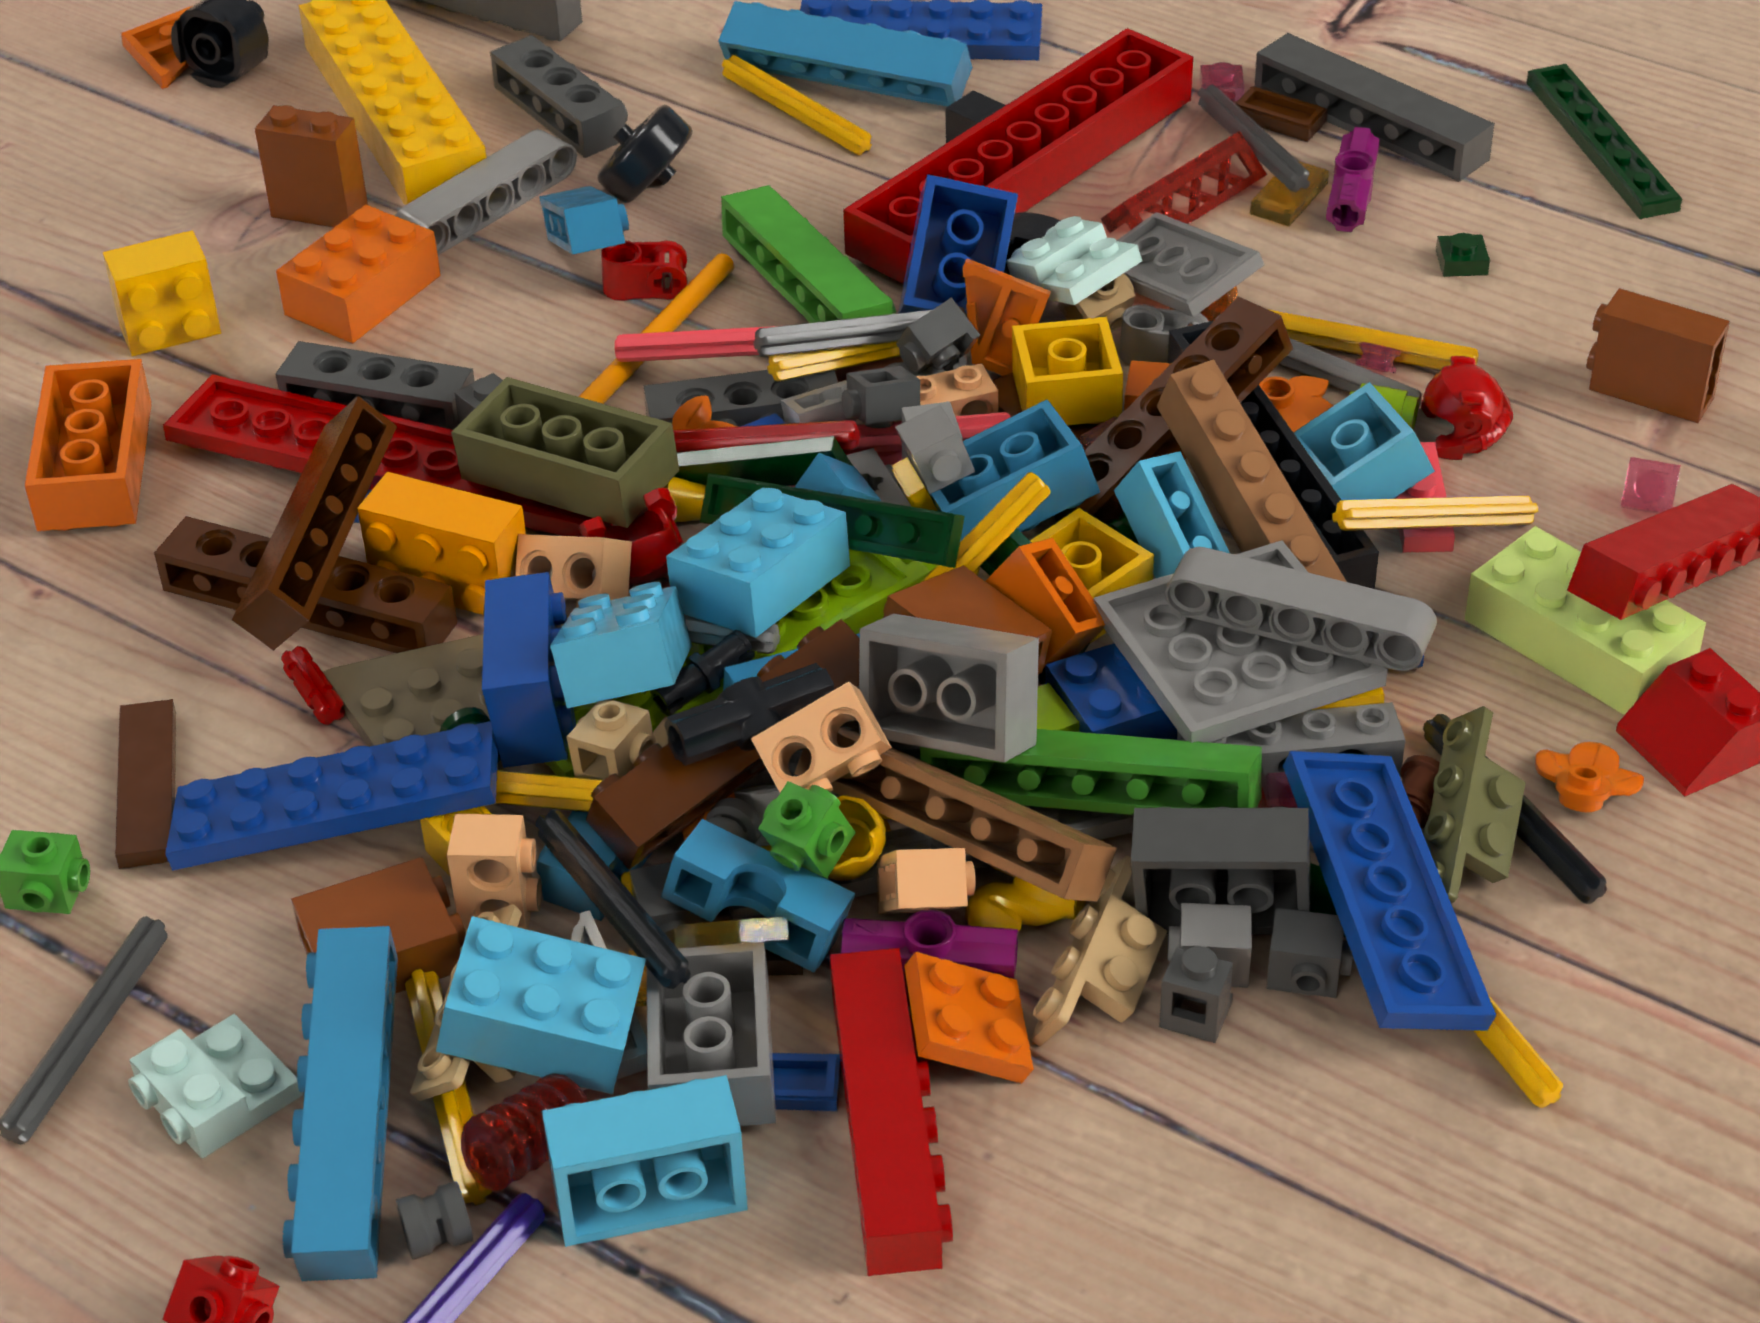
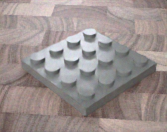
[1093,540,1388,743]

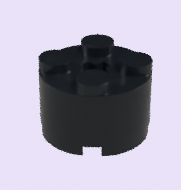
[171,0,269,88]

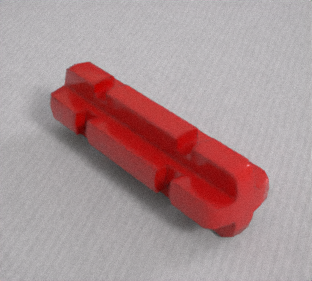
[281,646,345,725]

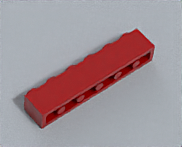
[1567,484,1760,620]
[830,948,953,1276]

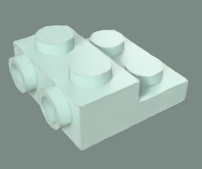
[1006,216,1142,305]
[128,1014,303,1159]

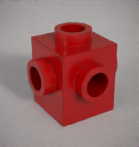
[162,1255,280,1323]

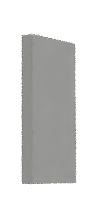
[1117,212,1264,317]

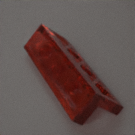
[1101,131,1268,233]

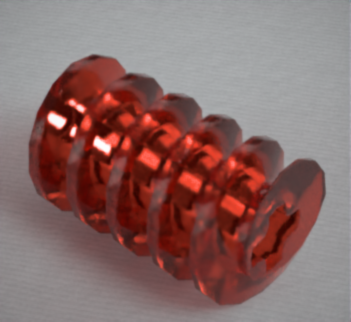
[461,1073,588,1192]

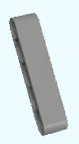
[395,129,577,255]
[1165,547,1437,671]

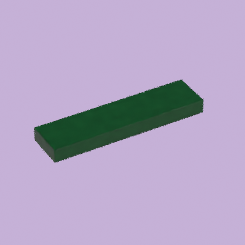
[674,436,853,486]

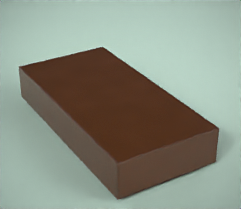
[1235,86,1328,142]

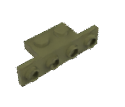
[1424,706,1526,903]

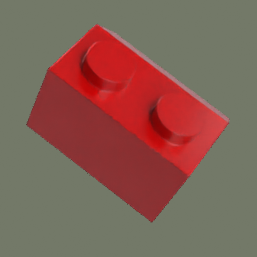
[1616,648,1760,797]

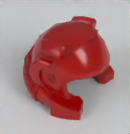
[1421,356,1514,460]
[579,488,684,590]

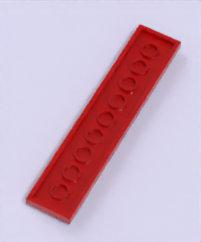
[163,374,613,537]

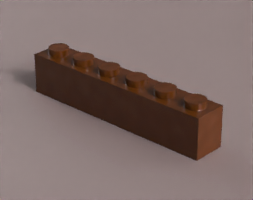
[232,396,397,651]
[586,619,860,870]

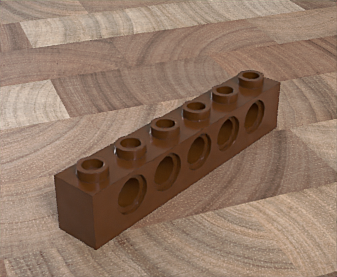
[1054,296,1293,523]
[154,516,457,653]

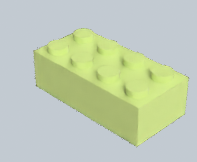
[1464,526,1706,715]

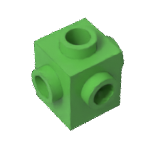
[758,781,856,879]
[0,830,90,914]

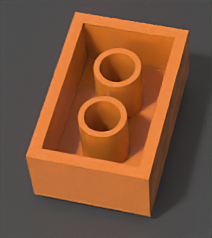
[276,205,441,344]

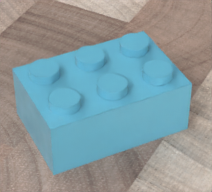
[666,487,850,638]
[550,582,692,709]
[436,916,646,1094]
[542,1075,748,1247]

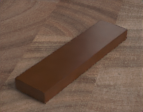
[115,699,176,869]

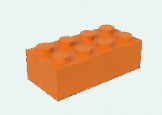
[25,359,152,531]

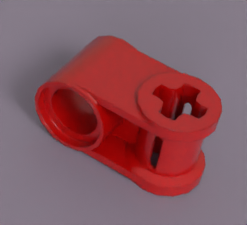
[601,240,688,301]

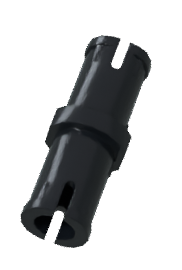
[650,629,755,717]

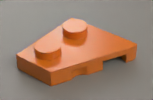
[121,6,192,89]
[962,258,1051,376]

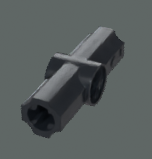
[664,663,834,766]

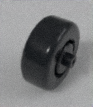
[597,105,692,202]

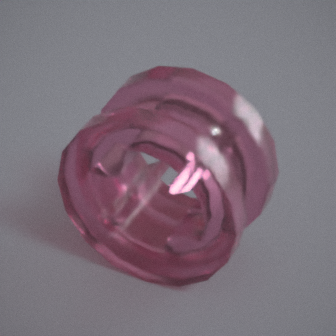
[1355,342,1401,374]

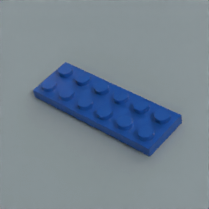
[800,0,1042,61]
[165,721,498,871]
[1283,751,1496,1031]

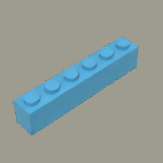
[718,1,973,107]
[283,926,398,1281]

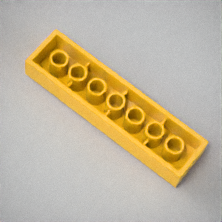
[298,0,486,205]

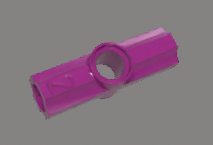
[1326,127,1380,232]
[841,910,1018,979]

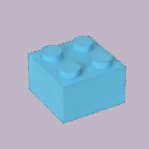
[1294,382,1434,500]

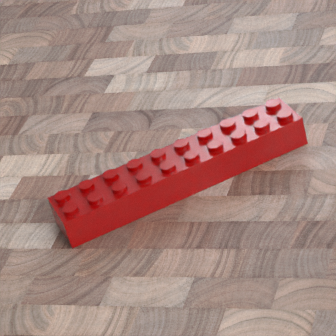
[843,28,1193,284]

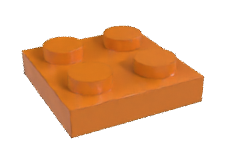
[904,951,1034,1084]

